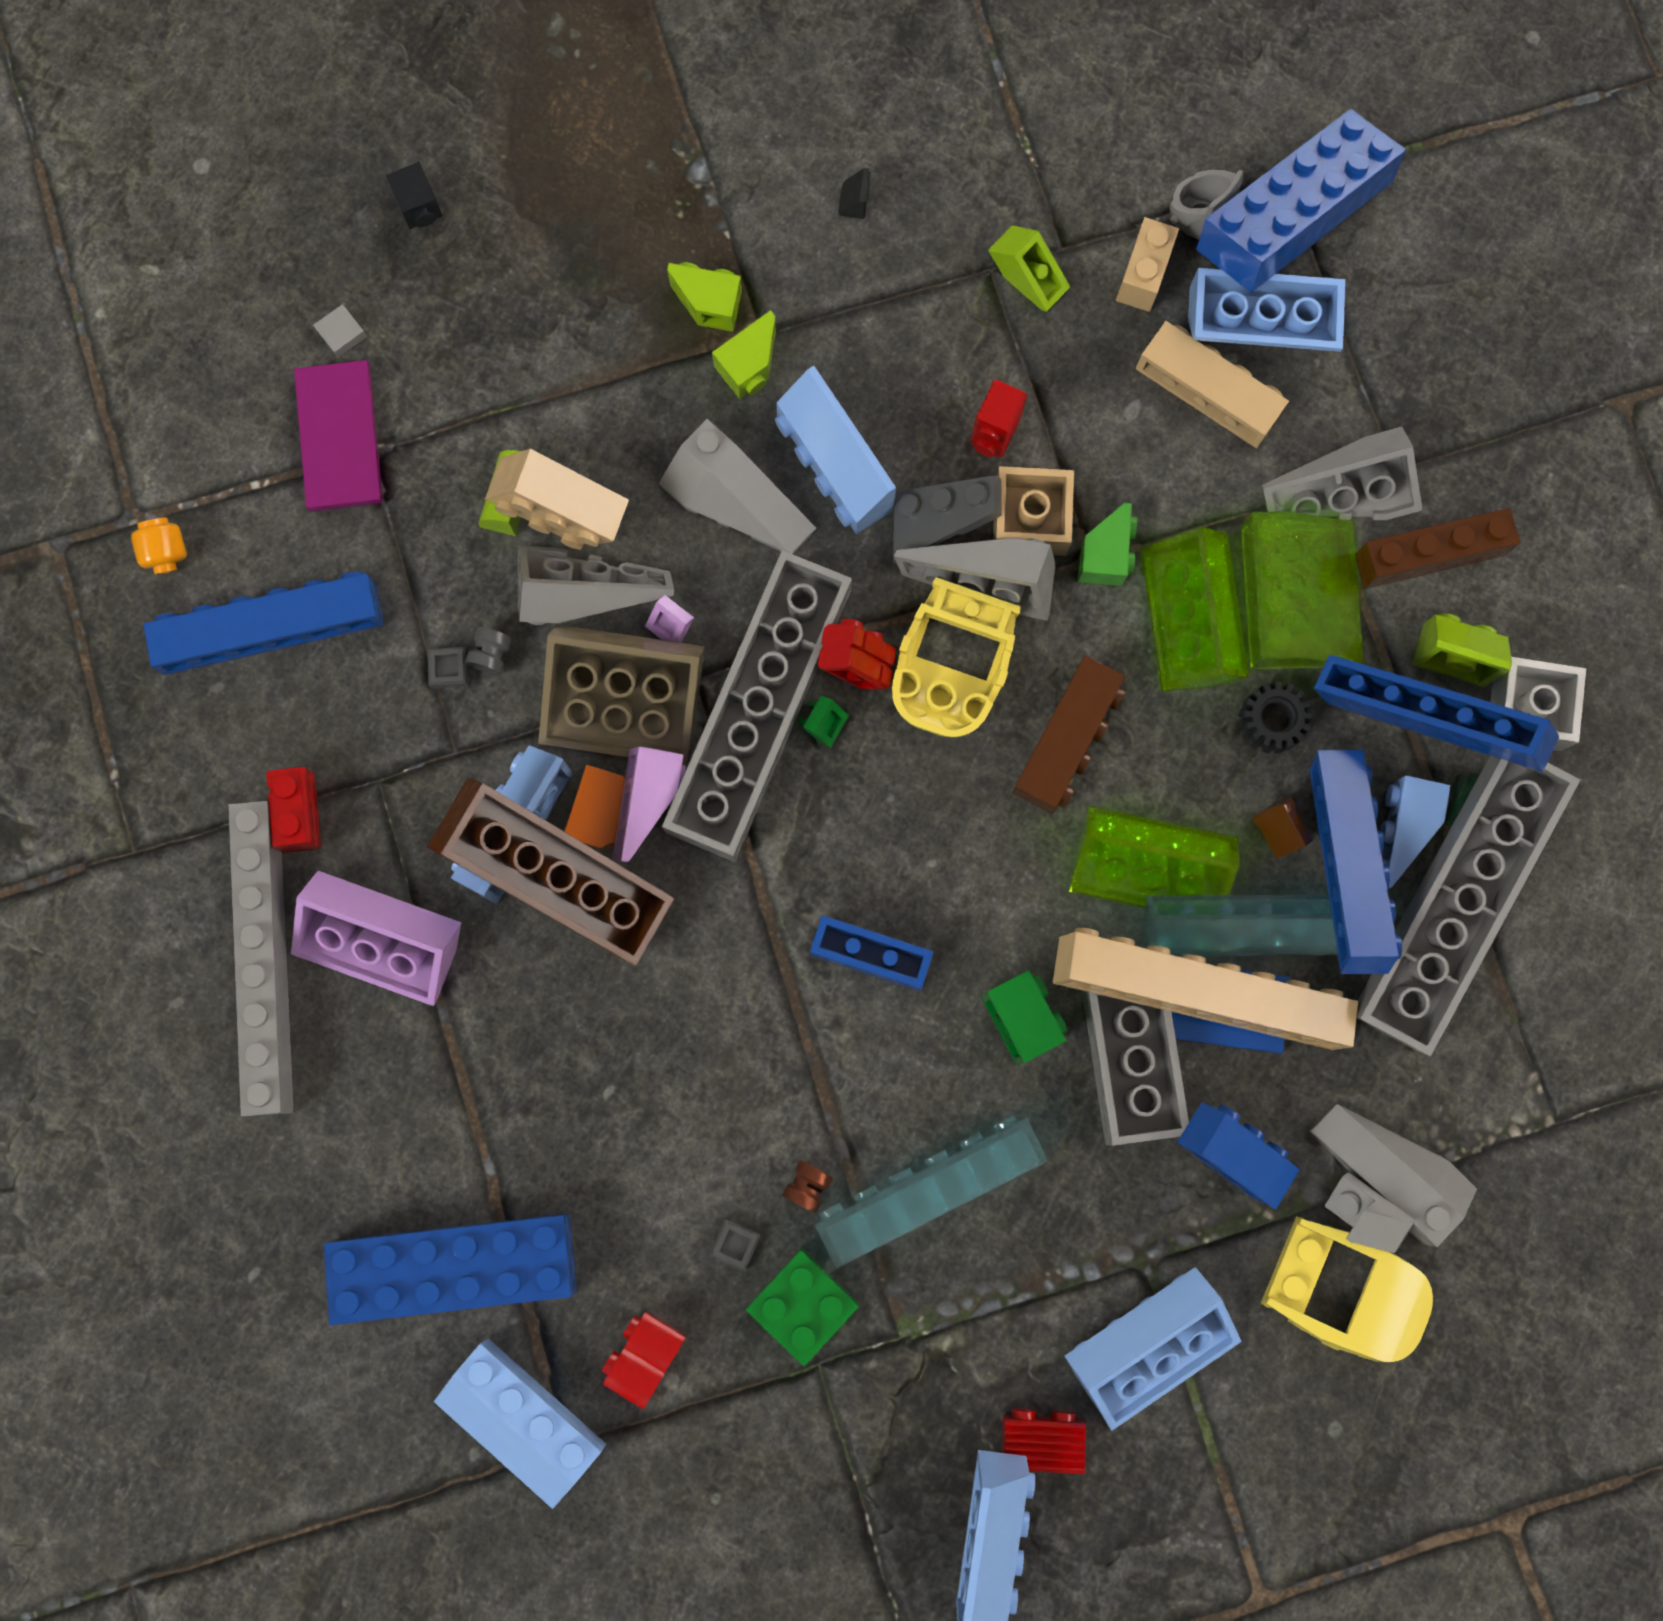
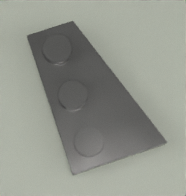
[893,475,1002,565]

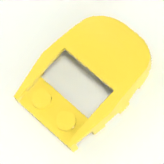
[892,577,1021,737]
[1261,1216,1433,1362]

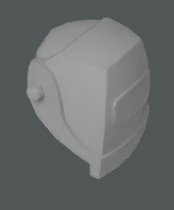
[1170,170,1243,239]

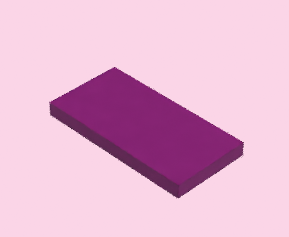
[294,360,383,512]

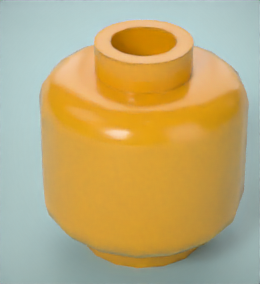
[131,518,187,575]

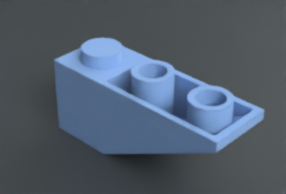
[1380,775,1451,889]

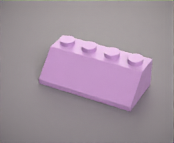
[291,871,461,1006]

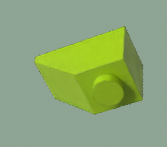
[988,225,1070,312]
[712,310,776,399]

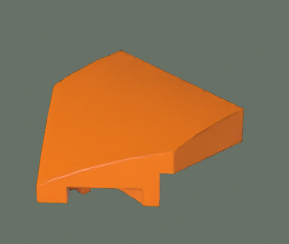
[565,765,625,850]

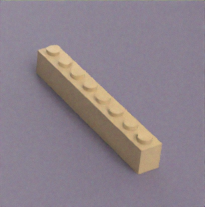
[1053,928,1358,1050]

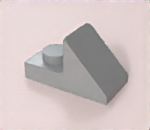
[1325,1172,1416,1253]

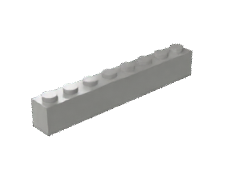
[228,801,294,1117]

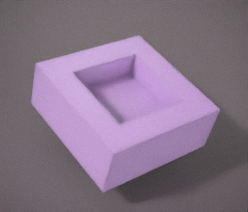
[645,595,694,643]

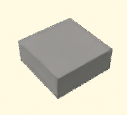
[313,304,367,358]

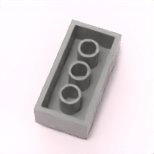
[1082,991,1189,1146]

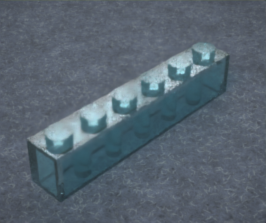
[1142,894,1338,957]
[815,1115,1048,1269]

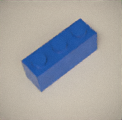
[810,915,934,992]
[1177,1102,1300,1210]

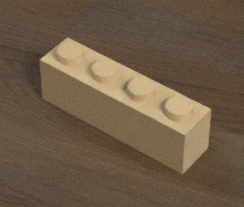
[1136,321,1289,448]

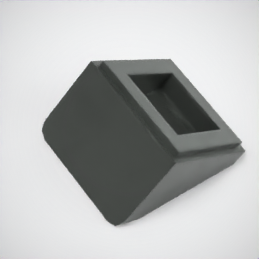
[838,168,871,219]

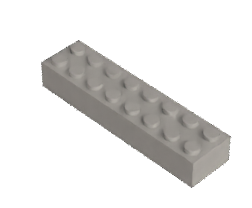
[662,550,852,862]
[1357,756,1580,1057]

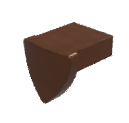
[1252,796,1313,859]

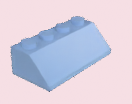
[1188,268,1345,352]
[775,366,896,534]
[451,745,573,904]
[1065,1267,1242,1431]
[434,1338,606,1509]
[956,1450,1035,1621]

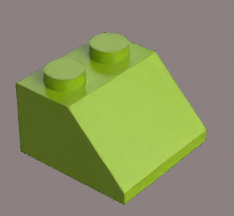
[1412,613,1512,687]

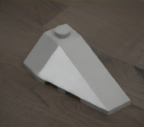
[659,419,816,554]
[1262,426,1423,520]
[894,538,1056,621]
[518,546,674,625]
[1309,1104,1477,1247]

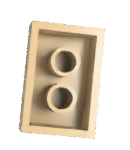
[485,449,629,550]

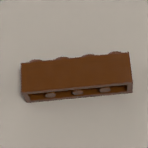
[1354,508,1521,589]
[1012,655,1126,814]

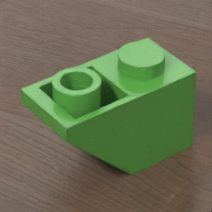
[1078,503,1137,586]

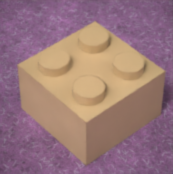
[993,466,1074,556]

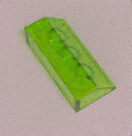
[1141,527,1249,692]
[1069,805,1240,924]

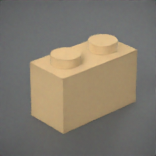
[1116,217,1179,312]

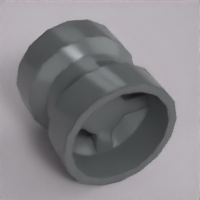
[465,627,513,676]

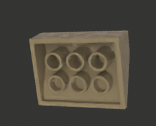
[538,625,705,766]

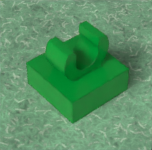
[797,695,849,748]

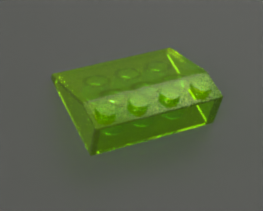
[1241,511,1364,669]

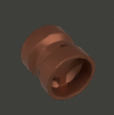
[782,1160,834,1213]

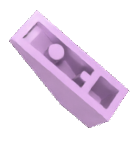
[612,746,686,863]

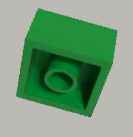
[981,970,1068,1065]
[746,1247,859,1367]

